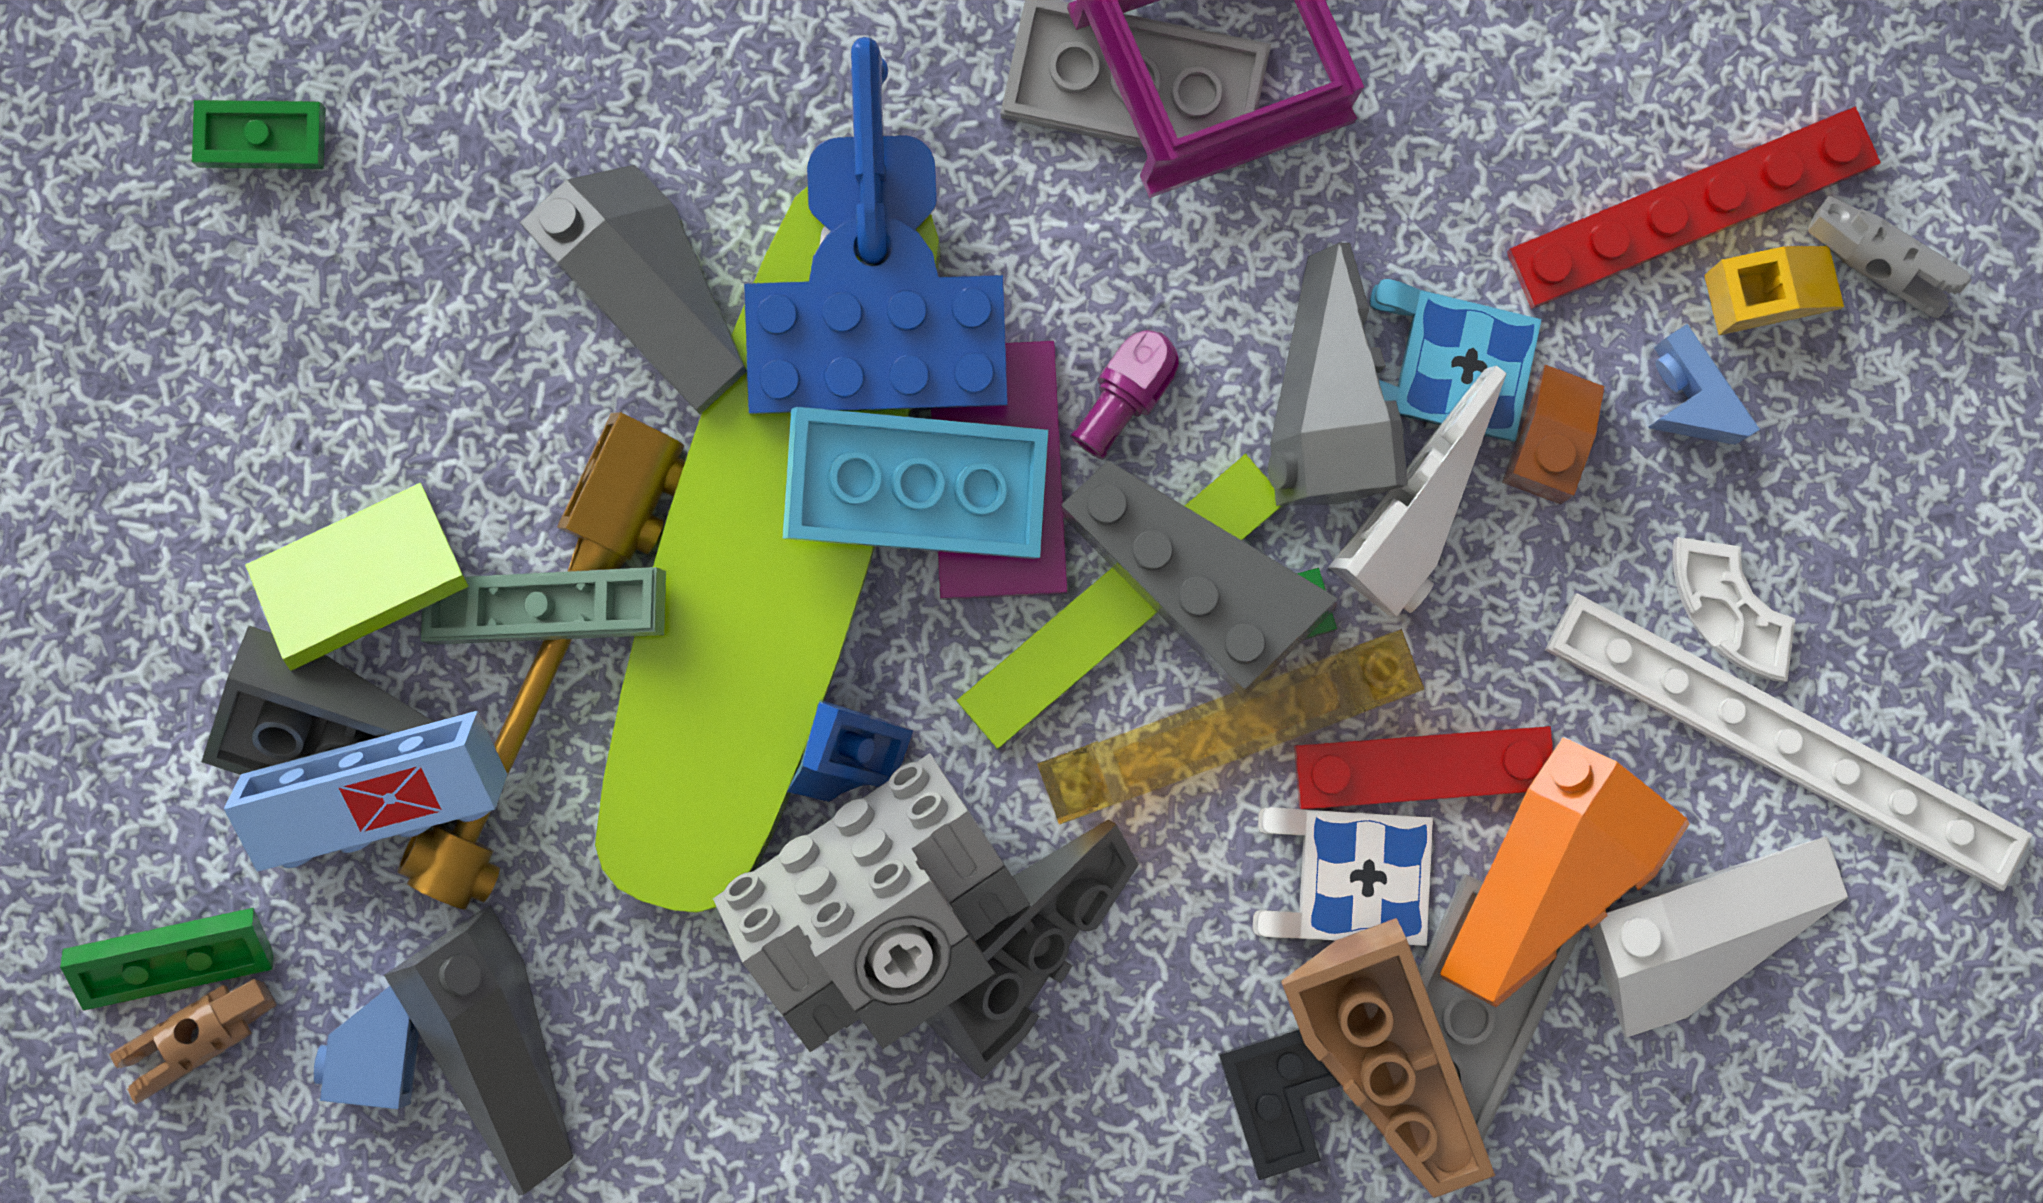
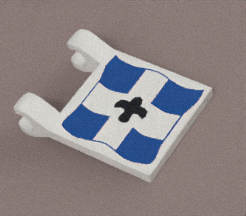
[1253,807,1433,946]

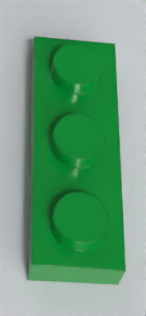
[60,907,273,1011]

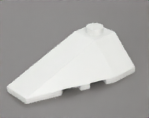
[1328,365,1507,616]

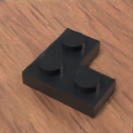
[1218,1028,1341,1180]

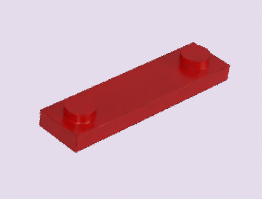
[1294,726,1553,809]

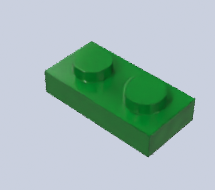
[192,100,326,169]

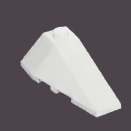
[1587,836,1848,1038]

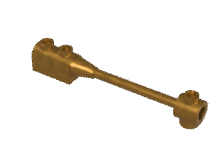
[397,412,685,910]

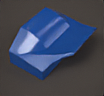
[787,700,913,802]

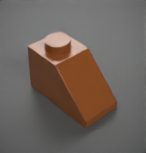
[1502,365,1605,504]

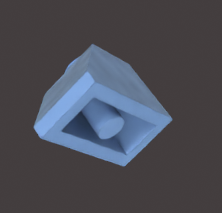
[314,986,419,1109]

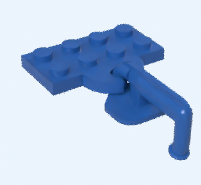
[744,37,1007,414]

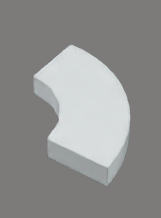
[1673,537,1795,682]

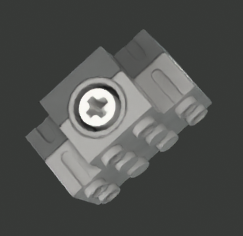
[713,753,1030,1052]

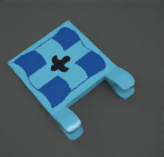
[1370,279,1542,442]

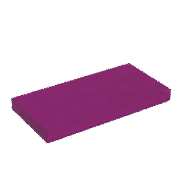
[931,340,1067,600]

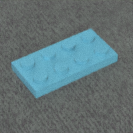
[783,407,1048,559]

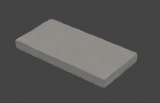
[1000,0,1271,169]
[1353,874,1582,1141]

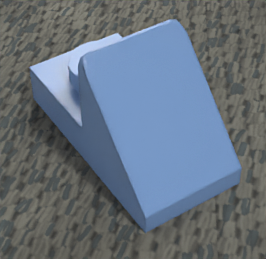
[1648,324,1760,445]

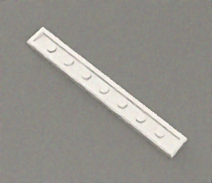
[1545,593,2033,891]

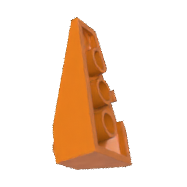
[1440,737,1690,1007]

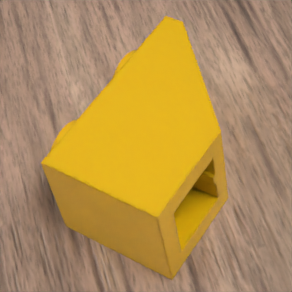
[1704,246,1844,335]

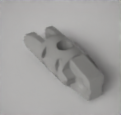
[1808,196,1972,318]

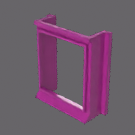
[1067,0,1364,198]

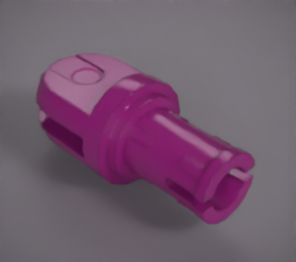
[1070,329,1179,460]

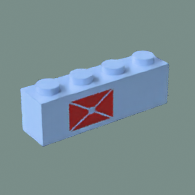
[224,711,508,872]

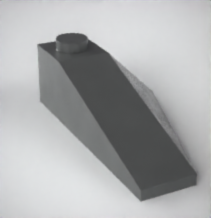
[519,165,747,415]
[201,625,434,775]
[925,819,1139,1079]
[384,905,573,1196]

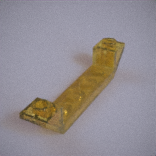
[1037,629,1425,825]

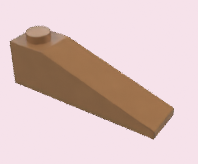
[1281,918,1495,1198]

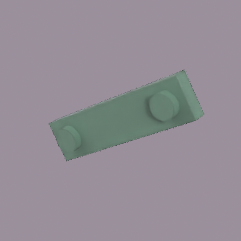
[421,567,666,645]

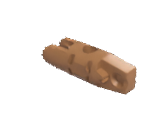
[109,979,277,1104]

